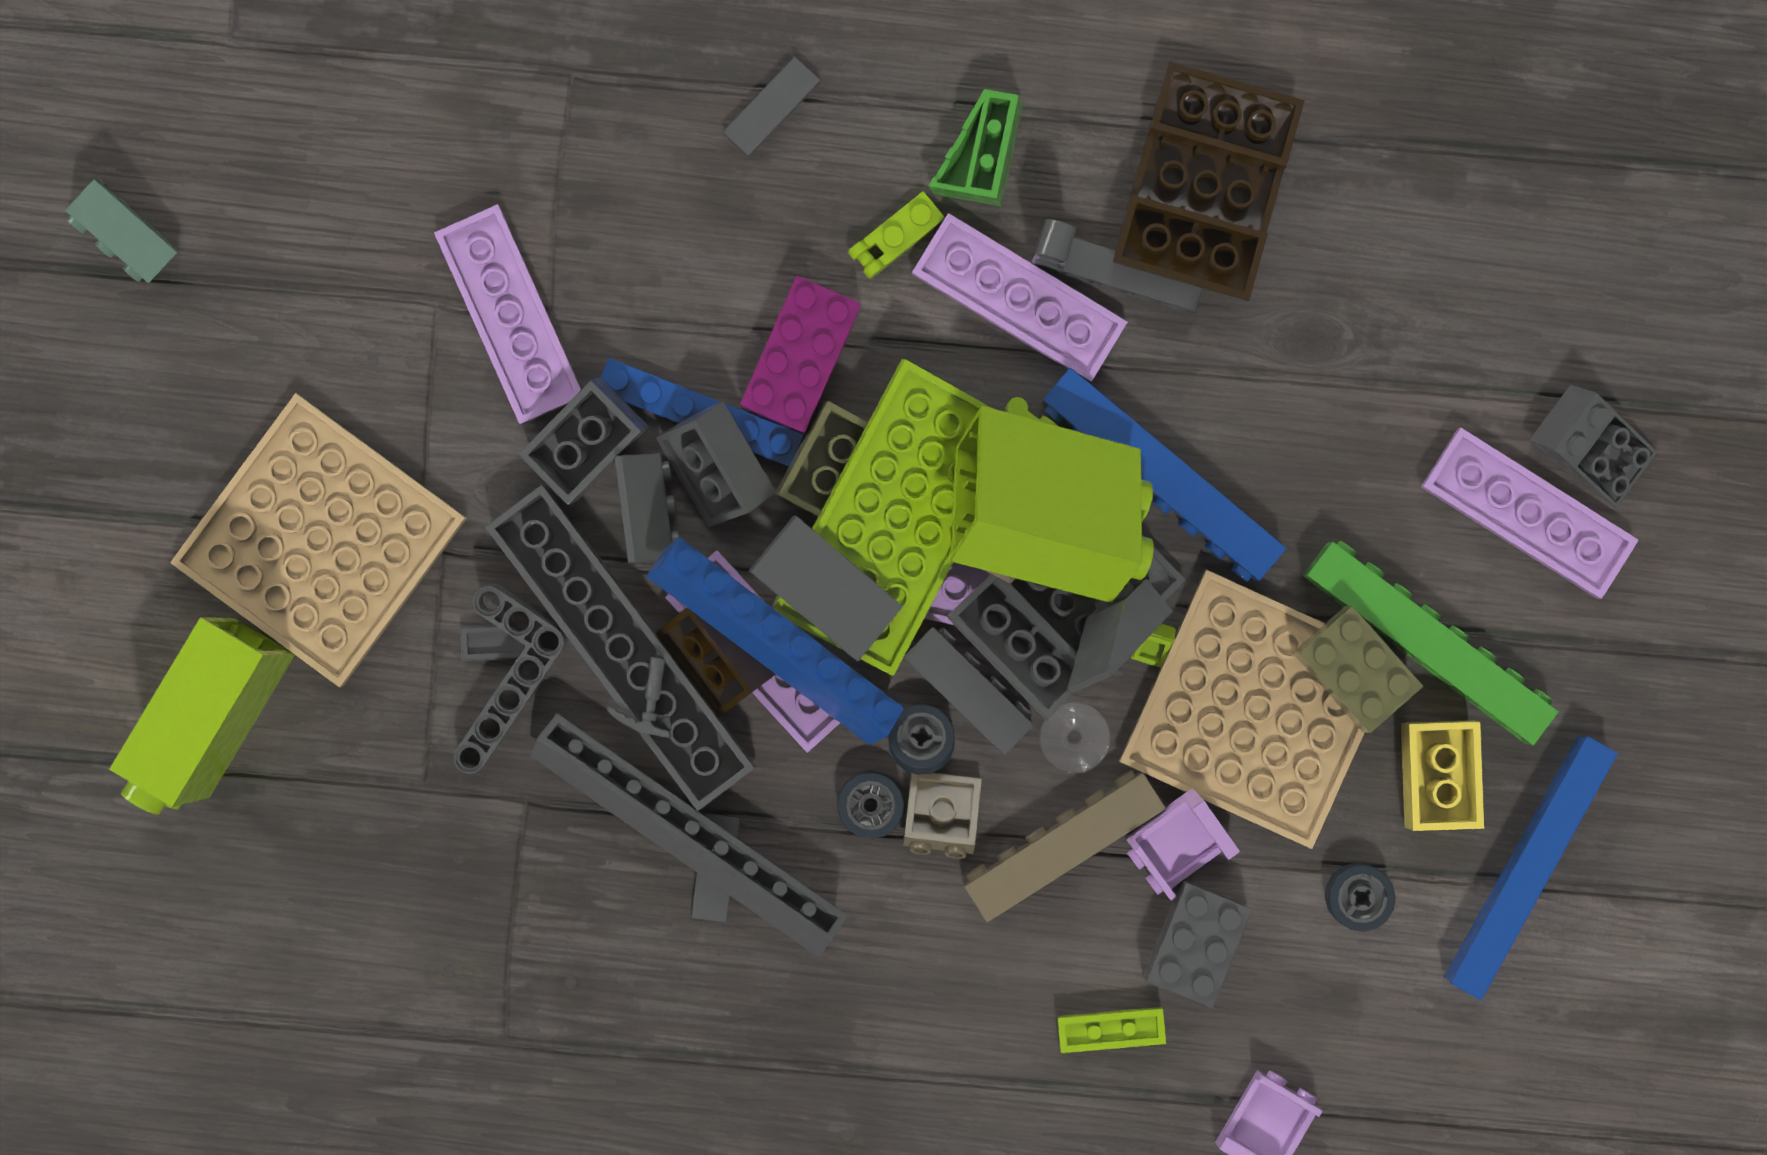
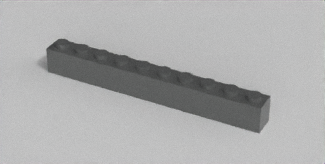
[530,714,848,957]

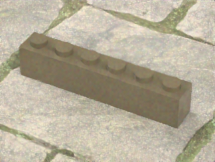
[963,770,1166,923]

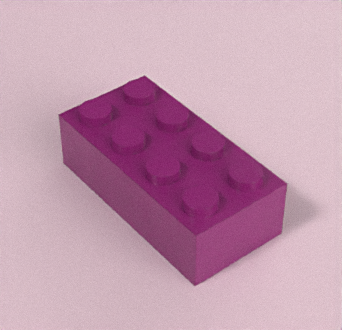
[740,275,862,435]

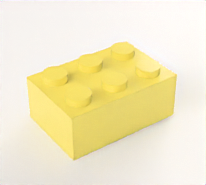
[1401,720,1484,831]

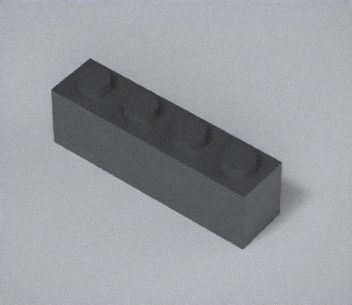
[904,627,1034,756]

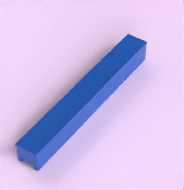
[1444,736,1618,1001]

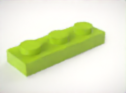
[1057,1007,1166,1053]

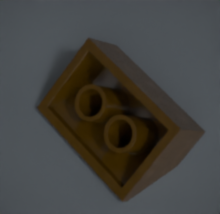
[656,607,776,717]

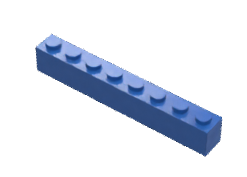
[1041,367,1287,582]
[646,537,904,745]

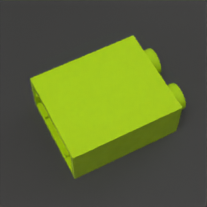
[951,406,1154,603]
[109,617,295,815]

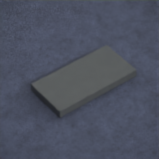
[749,515,903,662]

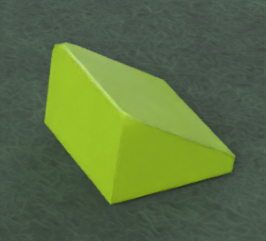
[1130,624,1176,668]

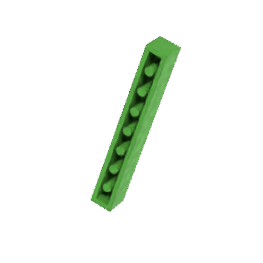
[1302,541,1559,746]

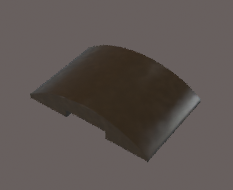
[1113,62,1305,301]

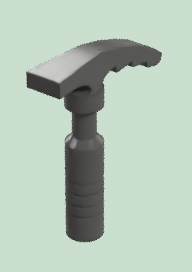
[607,657,671,738]

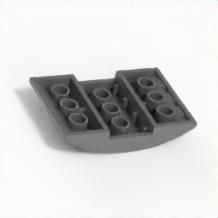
[947,535,1186,720]

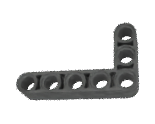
[1031,219,1203,314]
[454,583,568,774]

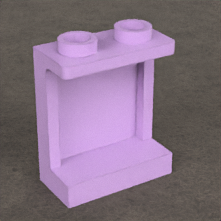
[1125,788,1240,900]
[1215,1070,1323,1155]

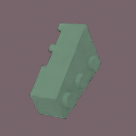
[65,176,178,283]

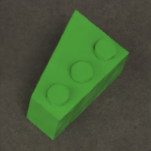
[928,89,1023,207]

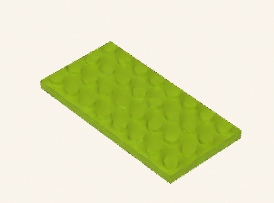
[771,359,991,676]

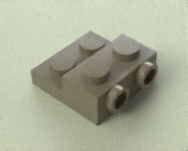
[903,773,982,859]

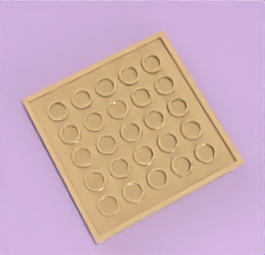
[170,393,467,688]
[1119,570,1398,849]

